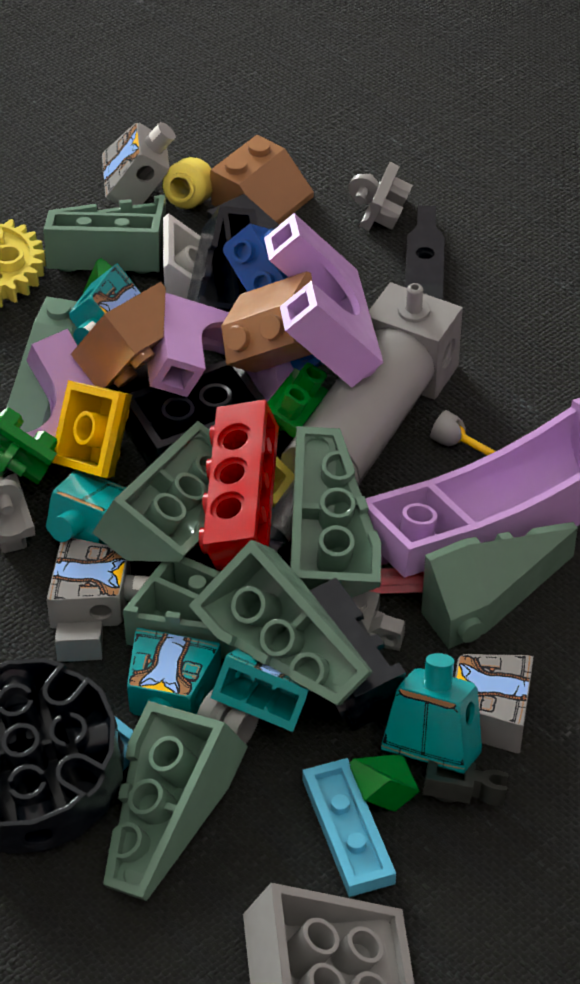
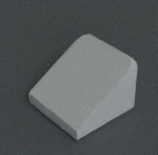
[55,621,103,662]

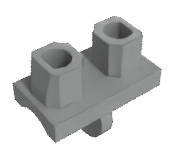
[348,162,413,231]
[0,473,35,553]

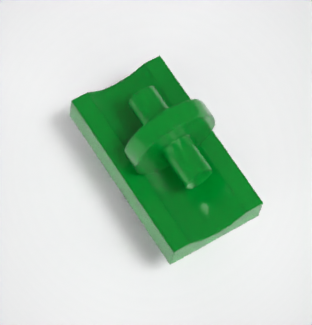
[267,362,329,438]
[0,407,58,485]

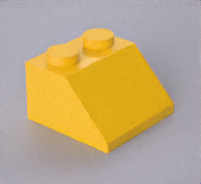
[52,380,132,478]

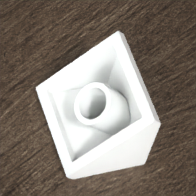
[163,213,201,299]

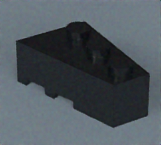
[187,206,258,312]
[310,578,406,731]

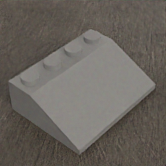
[243,883,414,984]

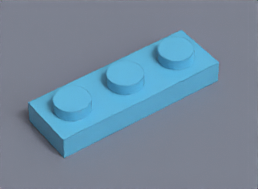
[302,758,396,897]

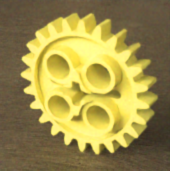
[0,219,46,308]

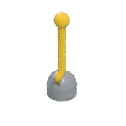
[430,410,496,456]

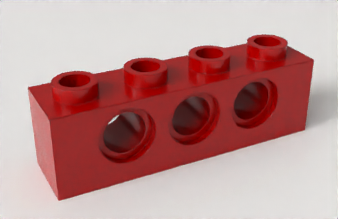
[199,399,279,571]

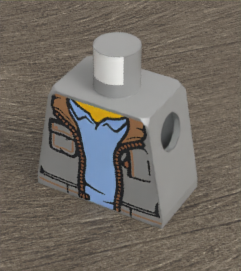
[102,122,176,205]
[46,538,150,629]
[455,654,534,753]

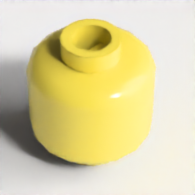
[162,157,212,209]

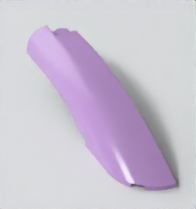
[365,398,580,578]

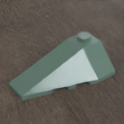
[6,296,78,432]
[92,421,212,562]
[290,426,381,598]
[421,522,578,649]
[188,540,373,706]
[103,701,248,901]

